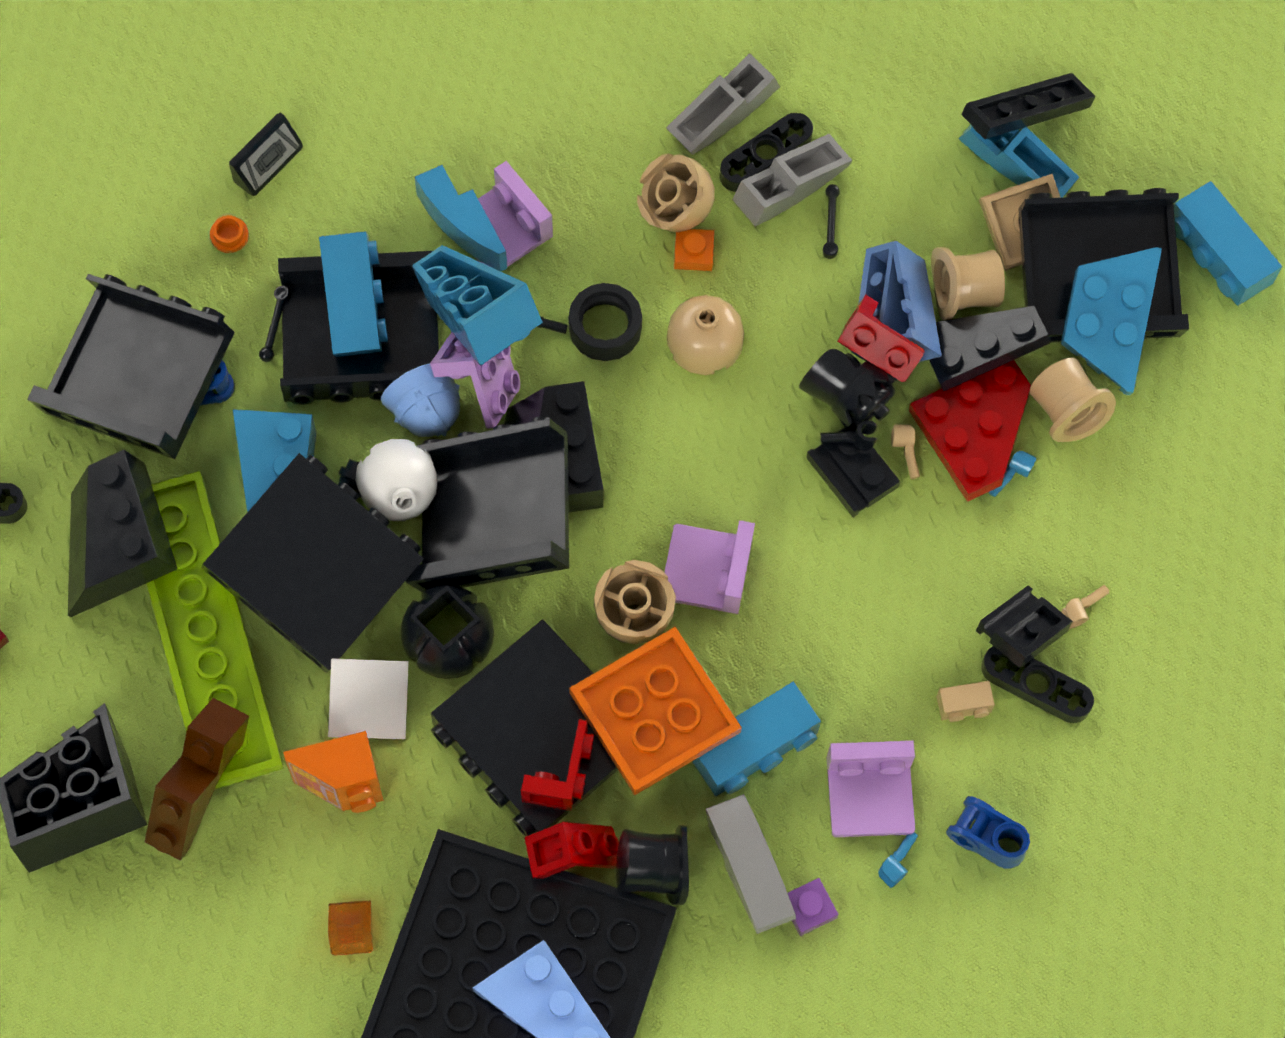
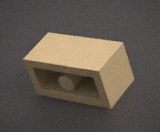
[936,681,995,722]

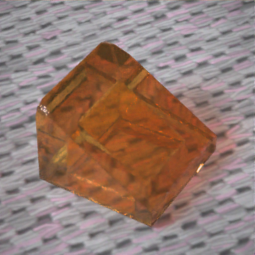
[328,900,373,955]

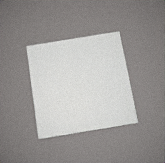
[328,659,409,739]

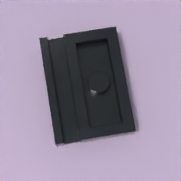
[806,423,900,518]
[976,585,1073,668]

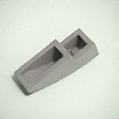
[666,53,780,155]
[732,134,852,227]
[706,794,796,934]

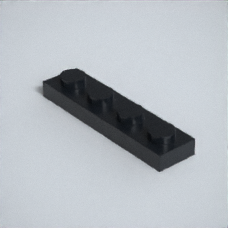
[961,73,1096,139]

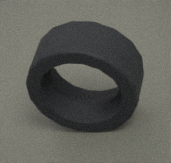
[568,283,642,361]

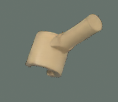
[891,424,920,479]
[1061,585,1109,629]

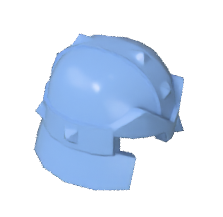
[381,363,460,437]

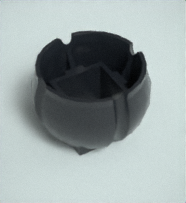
[401,585,494,679]

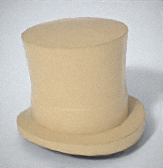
[931,247,1005,320]
[1030,358,1116,442]

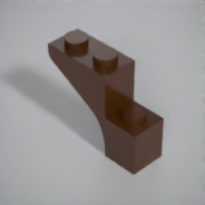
[145,698,249,861]

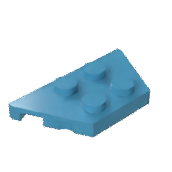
[1061,247,1162,395]

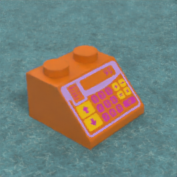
[283,731,384,813]

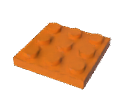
[569,627,742,795]

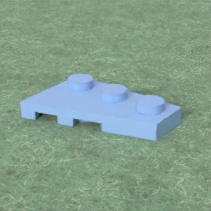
[472,940,610,1038]

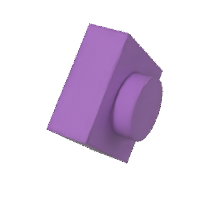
[788,878,839,936]

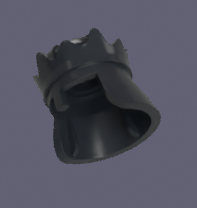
[799,349,898,428]

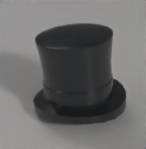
[616,825,689,905]

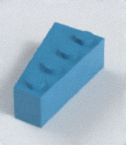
[412,245,543,366]
[233,409,317,512]

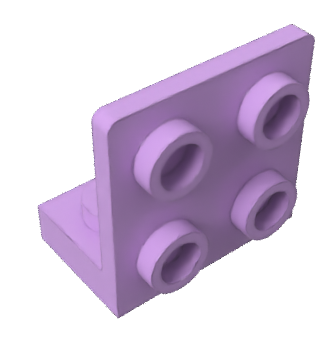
[475,161,553,267]
[430,332,520,429]
[665,520,755,614]
[826,740,915,837]

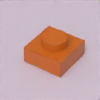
[674,229,714,271]

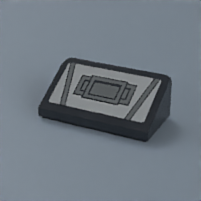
[229,112,303,196]

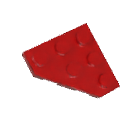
[909,360,1031,502]

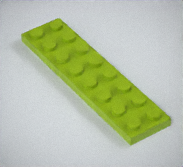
[146,471,284,789]

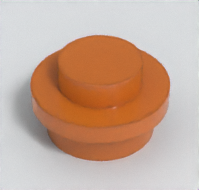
[210,215,249,253]

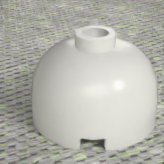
[355,439,437,521]

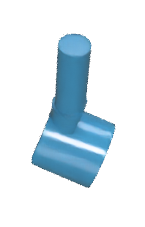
[988,451,1036,497]
[878,832,918,888]

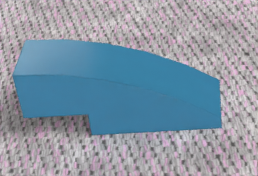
[958,124,1079,197]
[414,165,507,271]

